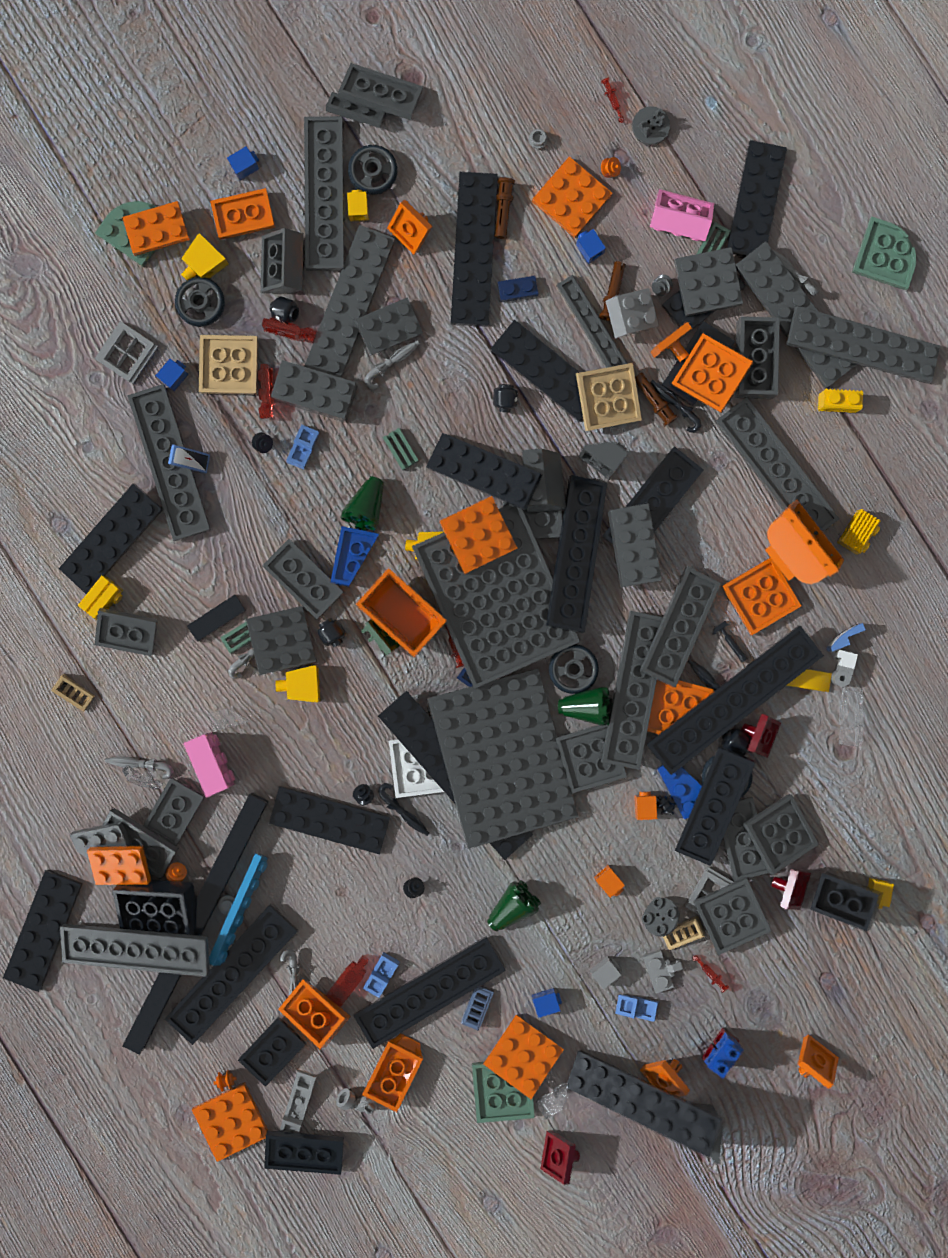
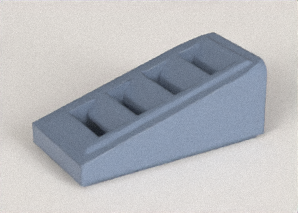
[461,986,494,1031]

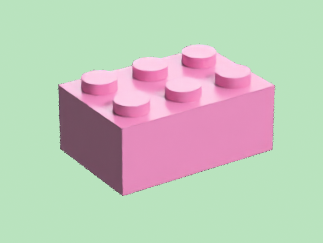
[183,732,235,797]

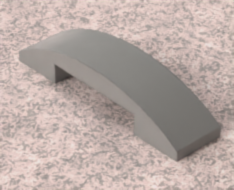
[279,1069,317,1133]

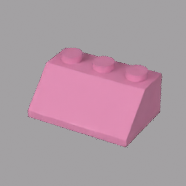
[650,189,714,241]

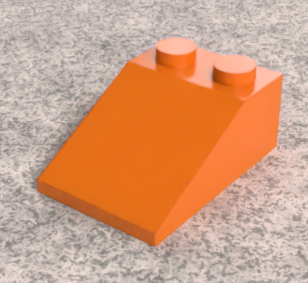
[278,979,351,1049]

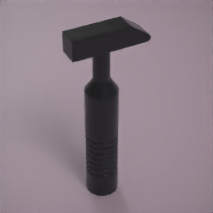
[712,621,748,663]

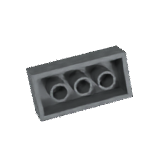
[735,317,780,399]
[271,360,358,423]
[608,504,662,588]

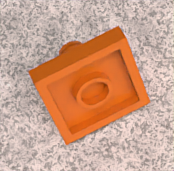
[387,200,433,255]
[650,322,692,362]
[798,1034,839,1089]
[640,1059,690,1097]

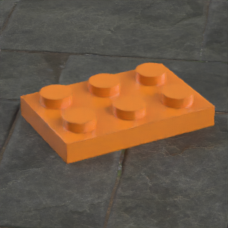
[210,188,275,240]
[122,201,190,256]
[87,846,151,885]

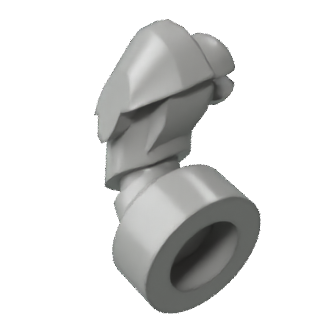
[336,1088,377,1114]

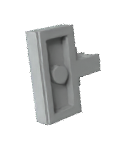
[642,950,683,994]

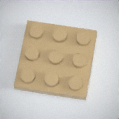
[199,335,258,394]
[576,363,642,431]

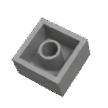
[606,288,659,338]

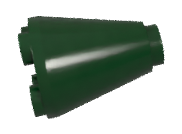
[340,476,384,531]
[558,687,612,726]
[487,880,541,932]

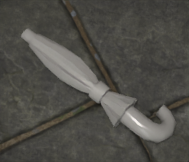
[773,250,819,296]
[364,340,420,389]
[228,649,254,679]
[105,757,173,779]
[280,949,300,995]

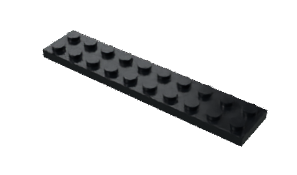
[646,625,824,775]
[378,690,533,860]

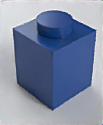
[227,146,259,180]
[576,229,606,264]
[155,358,189,391]
[532,988,562,1018]

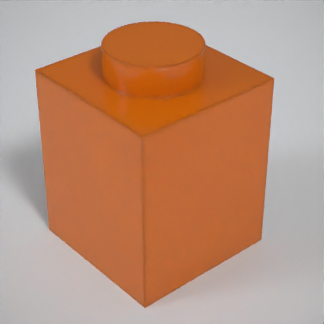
[635,791,657,820]
[594,865,625,898]

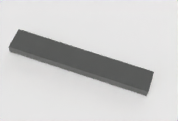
[556,275,628,368]

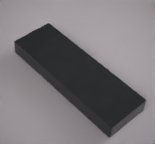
[187,594,246,642]

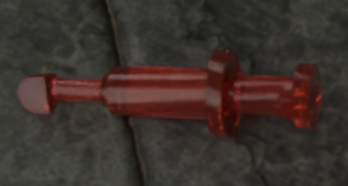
[601,77,624,123]
[445,625,464,668]
[692,955,729,993]

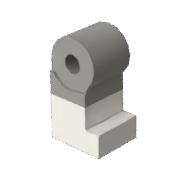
[831,650,858,687]

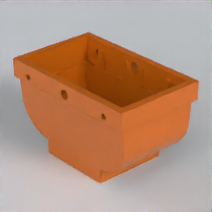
[765,499,844,584]
[356,568,447,657]

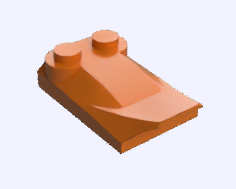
[362,1033,423,1112]

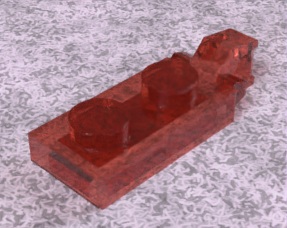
[262,318,317,344]
[258,364,274,419]
[325,955,369,1007]

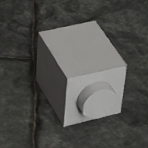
[590,956,621,990]

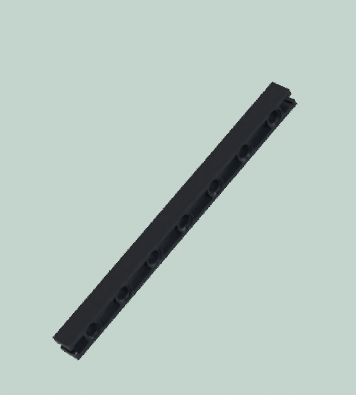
[122,792,269,1055]

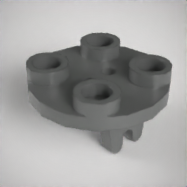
[632,106,670,147]
[642,897,680,937]

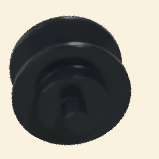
[252,432,273,453]
[353,784,374,806]
[656,795,676,816]
[403,877,425,899]

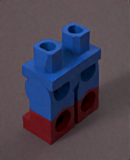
[701,1028,744,1079]

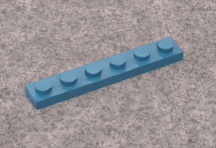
[209,854,268,966]

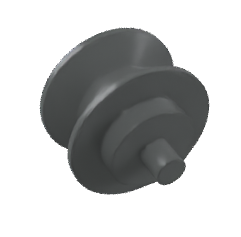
[652,275,673,296]

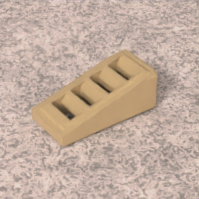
[51,674,95,712]
[663,916,706,951]

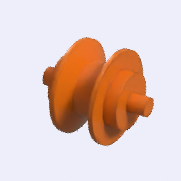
[601,157,621,178]
[165,862,187,882]
[213,1070,237,1092]

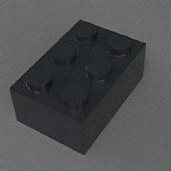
[810,872,883,932]

